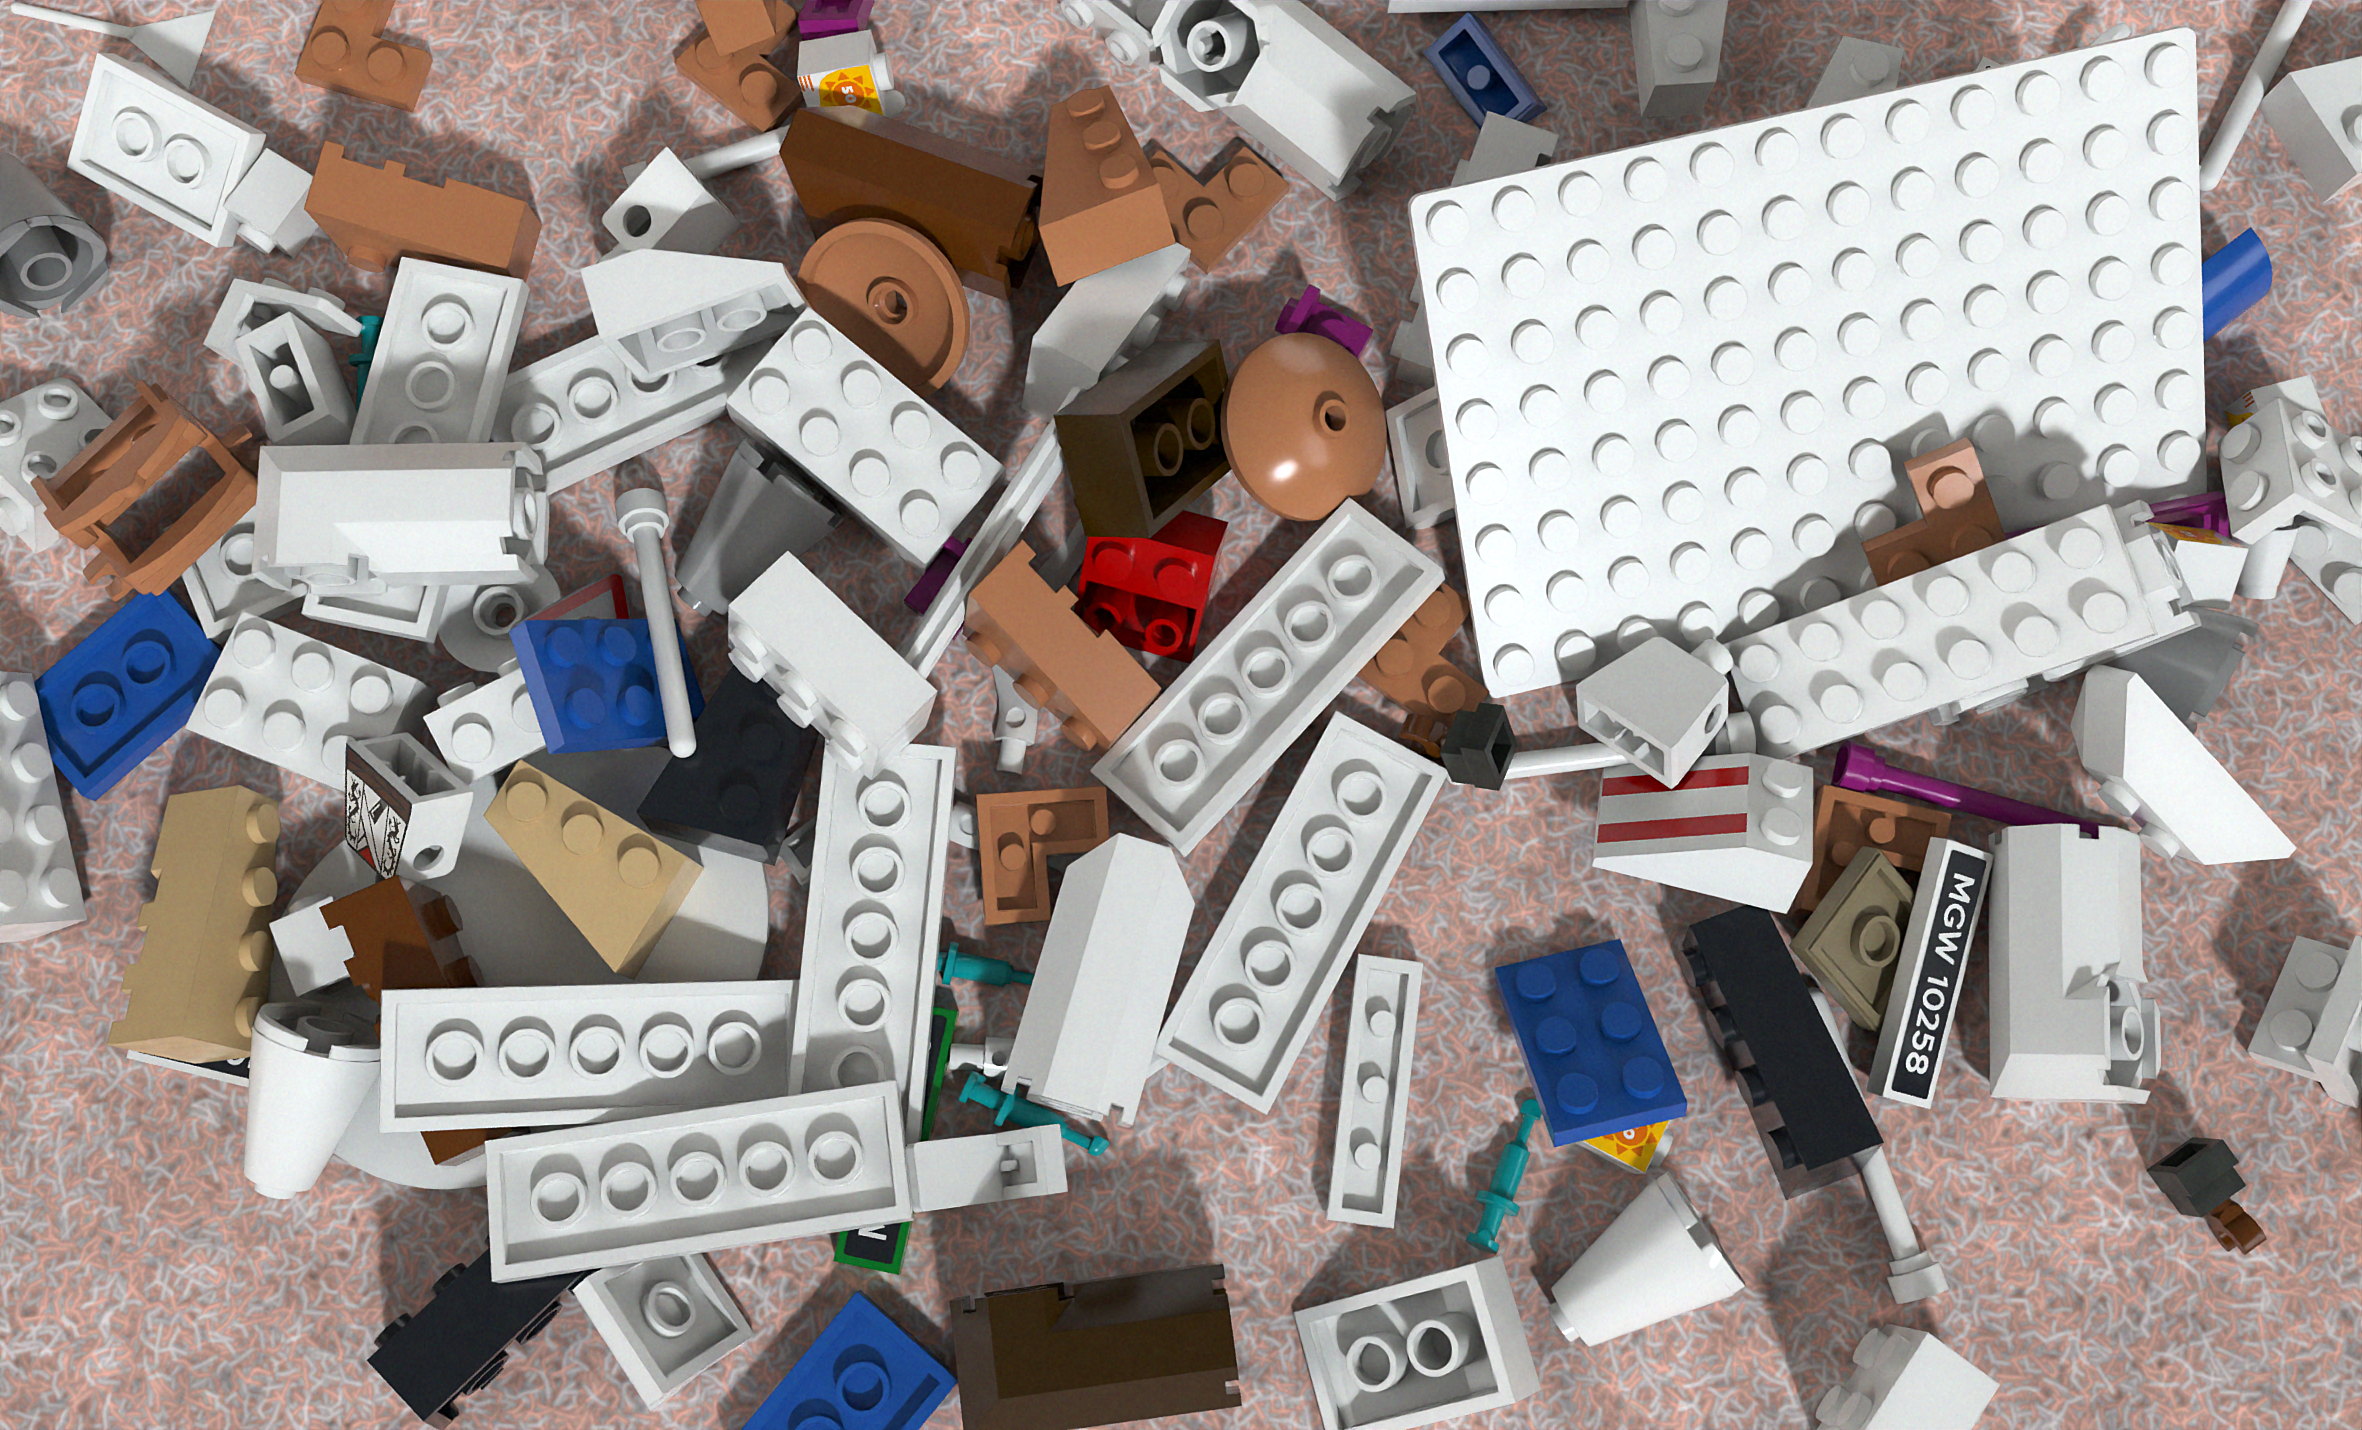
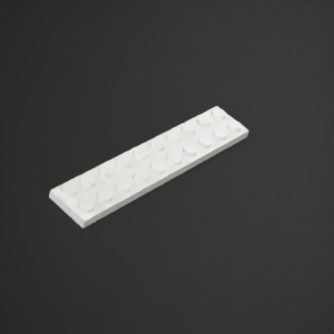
[163,334,774,644]

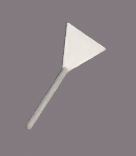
[11,2,216,89]

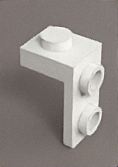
[203,278,363,370]
[906,1124,1068,1213]

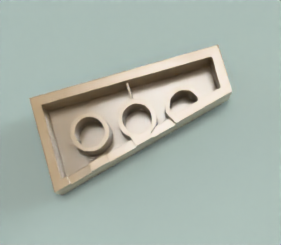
[107,785,281,1064]

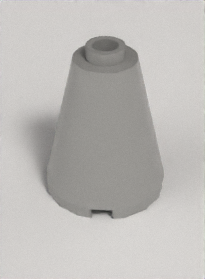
[0,151,110,319]
[675,437,845,616]
[2102,605,2260,735]

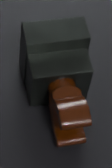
[1398,702,1518,791]
[2146,1137,2267,1255]

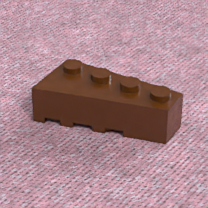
[319,874,531,1166]

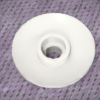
[438,565,563,674]

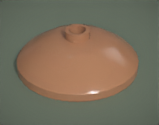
[796,218,970,399]
[1220,332,1387,522]

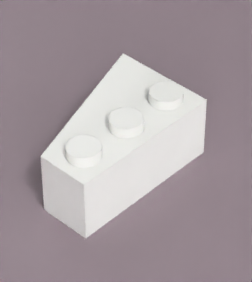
[1021,242,1192,423]

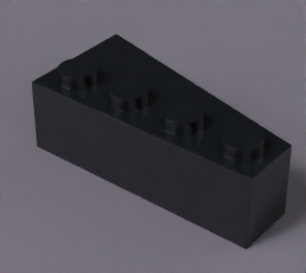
[636,664,820,866]
[1679,904,1884,1200]
[367,1235,602,1430]

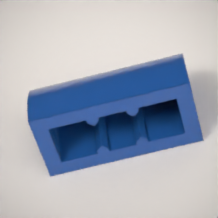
[2202,227,2273,344]

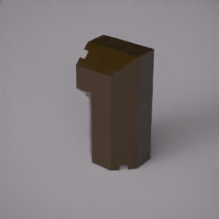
[949,1262,1242,1430]

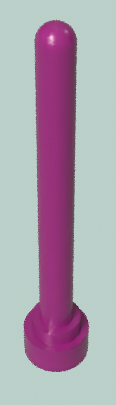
[1831,740,2133,839]

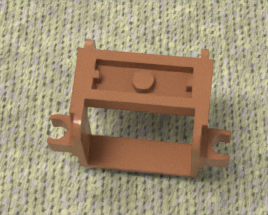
[30,379,267,602]

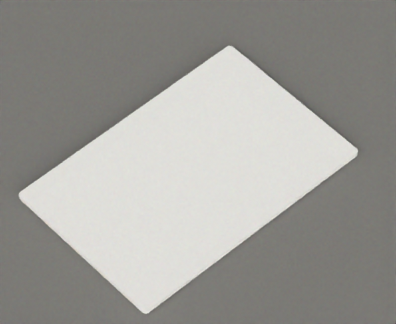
[1408,26,2207,698]

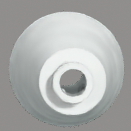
[244,1002,380,1199]
[1548,1171,1746,1347]

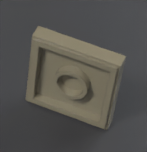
[1789,846,1916,1033]

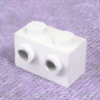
[234,311,357,446]

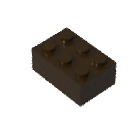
[1053,339,1232,538]

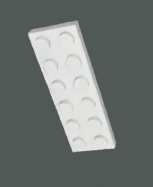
[301,257,530,643]
[1090,497,1445,858]
[1722,504,2158,760]
[1153,711,1448,1115]
[788,738,958,1145]
[379,979,800,1133]
[485,1080,914,1283]

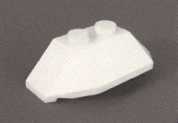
[2070,663,2297,865]

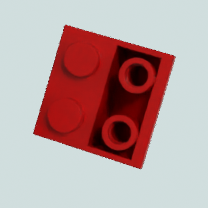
[1074,510,1229,664]

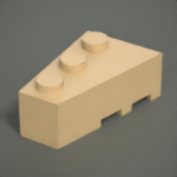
[483,759,704,980]

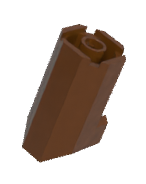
[779,105,1044,302]

